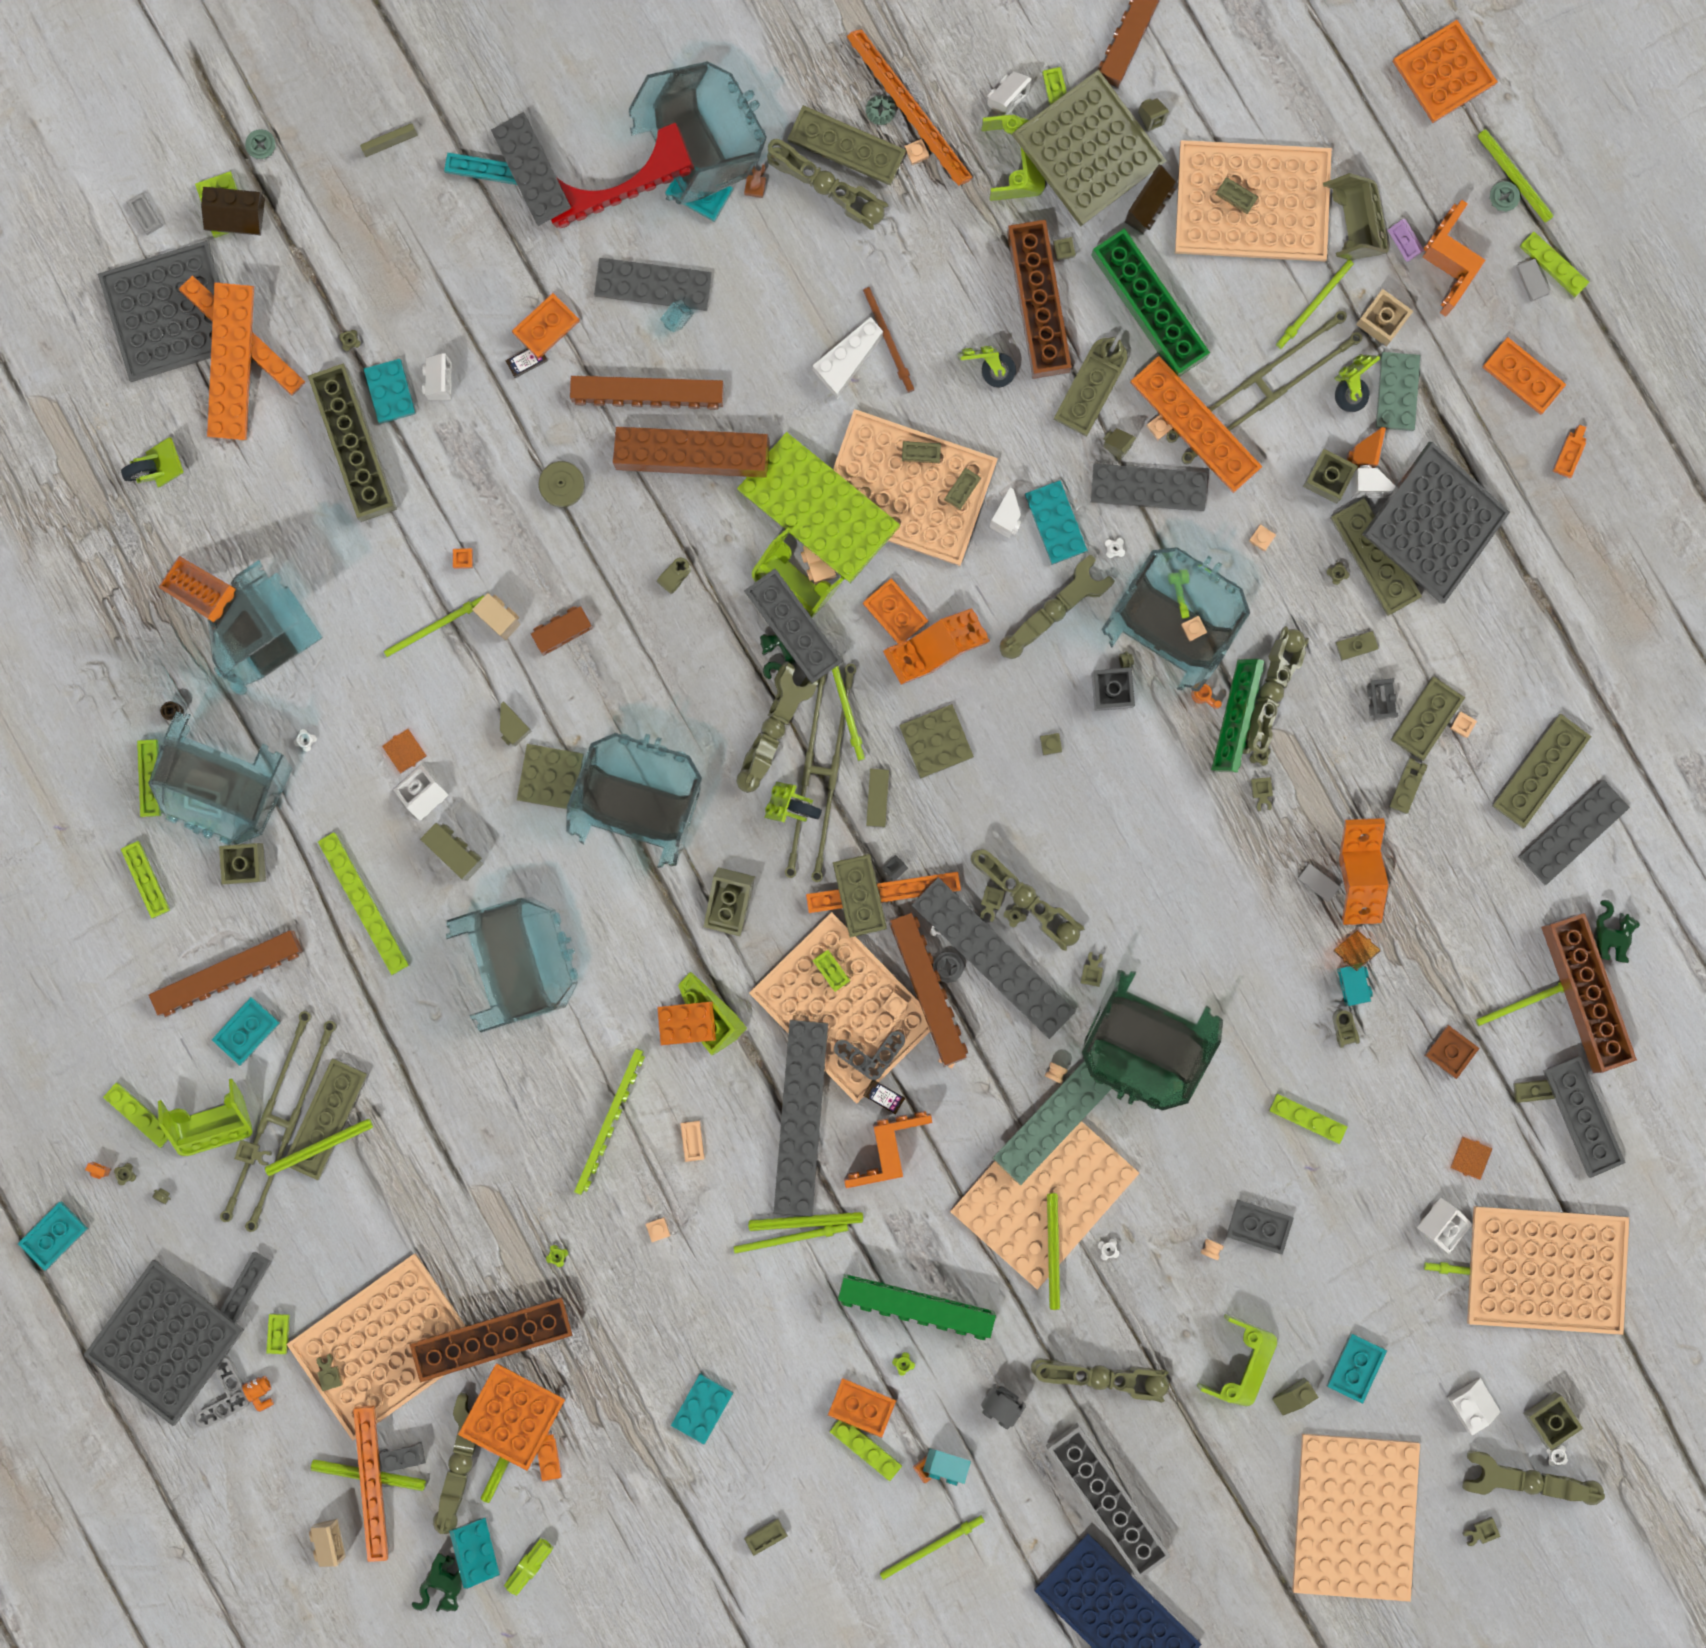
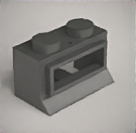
[1366,678,1398,720]
[380,1442,426,1472]

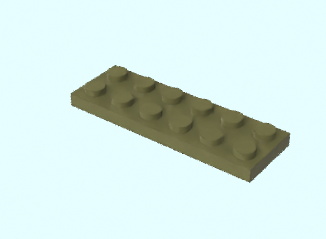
[788,105,906,186]
[1330,498,1422,616]
[1492,714,1592,829]
[286,1058,368,1180]

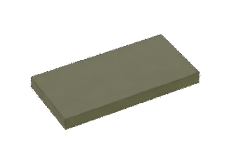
[1391,676,1465,761]
[832,854,887,938]

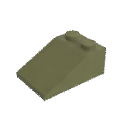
[703,867,755,936]

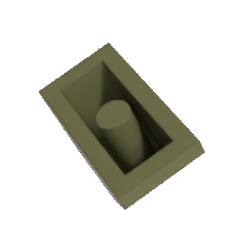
[1138,98,1169,132]
[1103,428,1136,460]
[500,701,532,746]
[1272,1378,1319,1416]

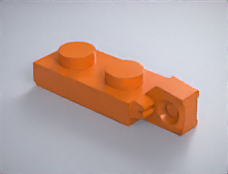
[1552,425,1587,479]
[537,1431,562,1481]

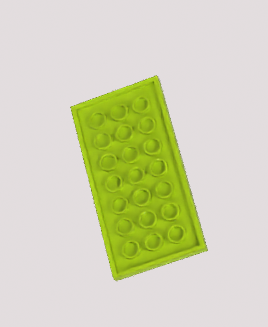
[737,432,901,584]

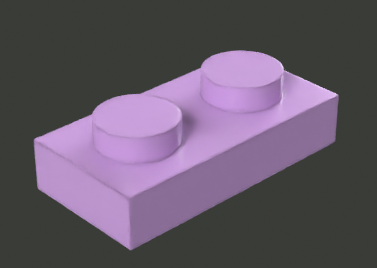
[1388,219,1424,262]

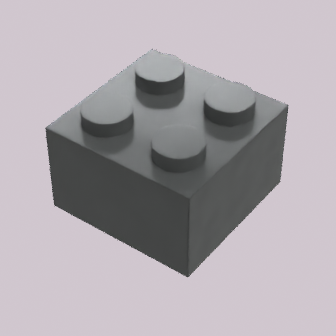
[1091,667,1135,711]

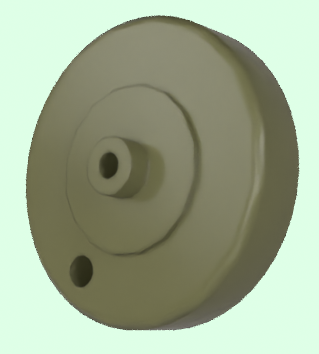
[538,461,585,508]

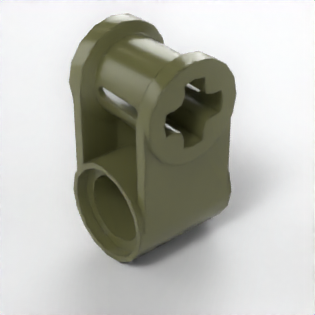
[656,557,691,594]
[1332,1010,1360,1048]

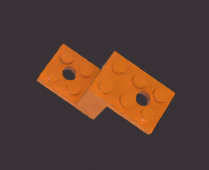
[1423,200,1486,317]
[883,608,990,685]
[1339,818,1389,925]
[844,1111,932,1188]

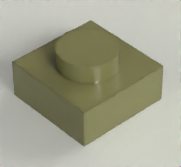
[1053,237,1076,261]
[1040,733,1062,756]

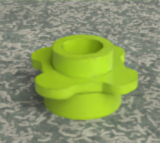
[546,1245,568,1267]
[892,1352,915,1376]

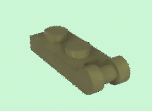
[1389,757,1428,814]

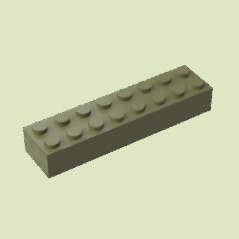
[308,363,397,522]

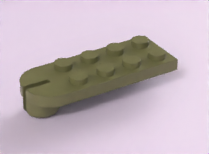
[1053,337,1127,437]

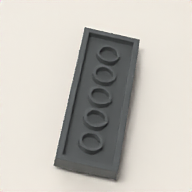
[491,112,571,226]
[594,258,712,311]
[1090,464,1208,511]
[744,569,843,684]
[1519,779,1630,885]
[1543,1055,1626,1178]

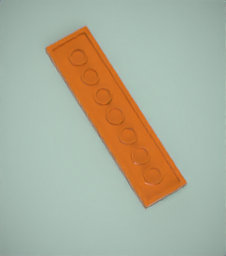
[207,283,254,440]
[1130,356,1262,493]
[158,556,236,622]

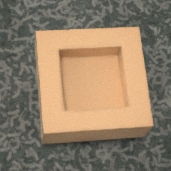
[904,139,929,165]
[1147,415,1173,440]
[1249,524,1276,552]
[1181,616,1207,642]
[1449,712,1477,738]
[882,992,909,1018]
[646,1217,671,1242]

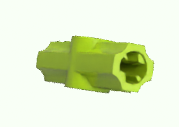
[504,1538,554,1596]

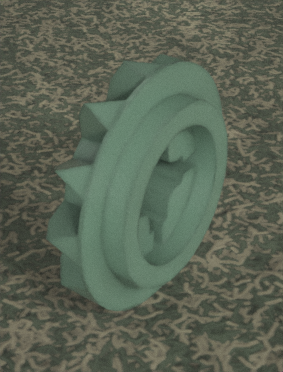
[866,94,896,125]
[245,129,276,160]
[1489,181,1520,212]

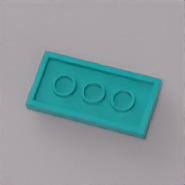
[1025,480,1088,565]

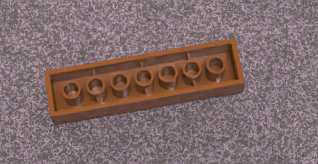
[1007,219,1072,379]
[613,427,770,478]
[1541,913,1637,1073]
[409,1297,573,1383]

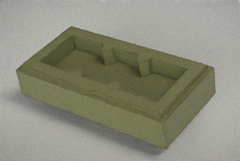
[1215,177,1258,214]
[902,441,941,464]
[944,467,981,510]
[1336,631,1379,661]
[744,1518,788,1556]

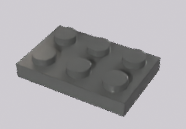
[1226,1199,1294,1255]

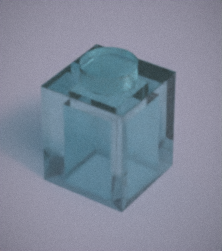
[660,300,694,332]

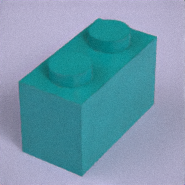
[1337,964,1373,1006]
[923,1448,971,1486]

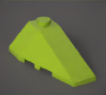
[678,972,747,1056]

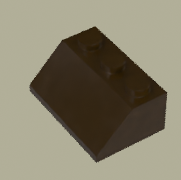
[1125,164,1176,234]
[201,187,265,236]

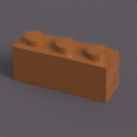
[531,606,594,656]

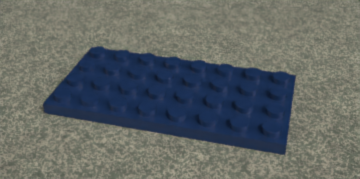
[1034,1532,1202,1648]

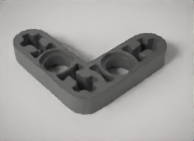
[834,1031,905,1080]

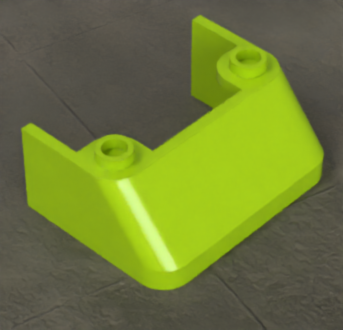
[981,115,1045,201]
[752,527,845,618]
[158,1078,252,1156]
[1197,1314,1277,1407]

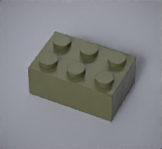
[420,823,483,881]

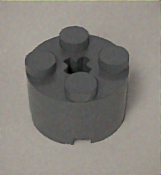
[981,1384,1026,1430]

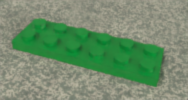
[1211,659,1264,773]

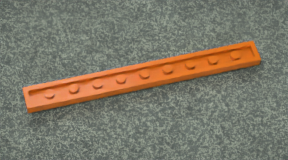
[847,29,973,186]

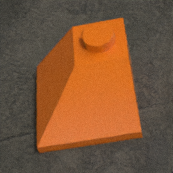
[1347,427,1386,470]

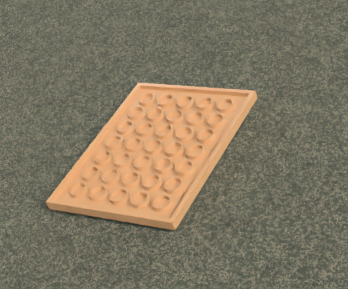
[1175,140,1332,262]
[833,409,998,566]
[749,912,930,1104]
[950,1121,1139,1290]
[1467,1206,1629,1335]
[286,1253,466,1441]
[1292,1434,1420,1602]

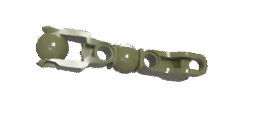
[767,139,888,230]
[999,555,1115,659]
[1242,626,1309,754]
[736,662,819,793]
[970,849,1085,951]
[1031,1358,1169,1403]
[433,1392,476,1534]
[1462,1451,1605,1505]

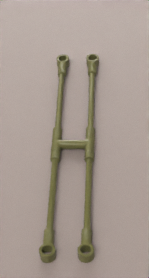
[1166,311,1362,465]
[785,664,856,882]
[220,1011,337,1232]

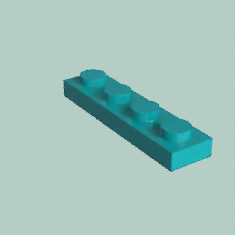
[444,152,517,185]

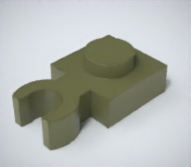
[1251,777,1273,812]
[980,886,1005,922]
[1080,952,1103,987]
[234,1140,272,1166]
[317,1354,343,1391]
[1462,1517,1501,1546]

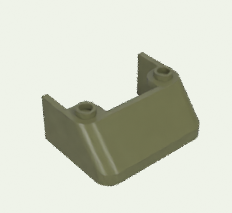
[1323,173,1389,260]

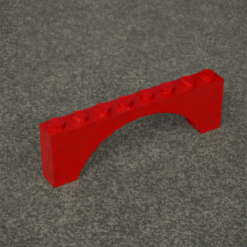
[551,123,695,228]

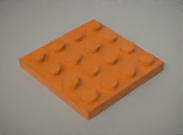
[1392,20,1498,123]
[458,1363,565,1471]

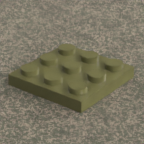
[899,704,974,779]
[517,744,584,810]

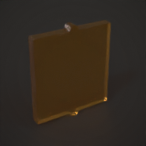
[382,729,427,774]
[1333,930,1381,971]
[1450,1136,1492,1180]

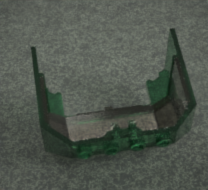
[1082,970,1223,1111]

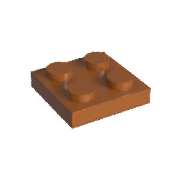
[1424,1025,1480,1079]

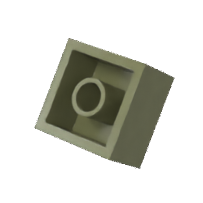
[1303,449,1358,504]
[219,843,266,885]
[1523,1392,1583,1450]

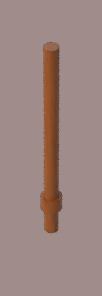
[863,287,915,393]

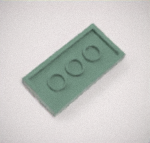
[1376,352,1420,431]

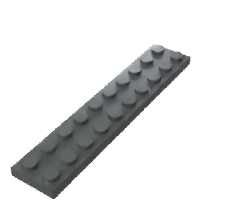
[911,877,1076,1039]
[773,1019,829,1216]

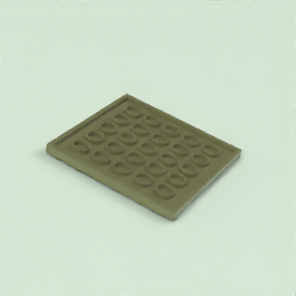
[1012,70,1167,227]

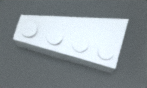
[813,317,883,399]

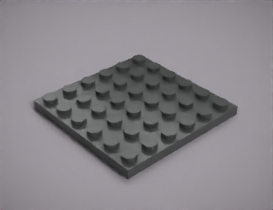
[98,240,220,382]
[1362,442,1510,604]
[84,1260,244,1426]

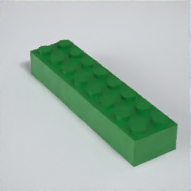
[1091,228,1210,377]
[838,1273,996,1340]

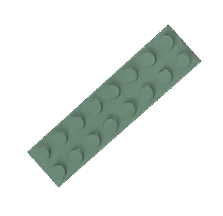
[992,1047,1126,1185]

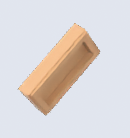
[680,1120,705,1162]

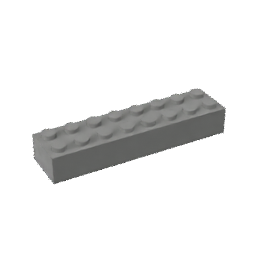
[1046,1423,1171,1579]

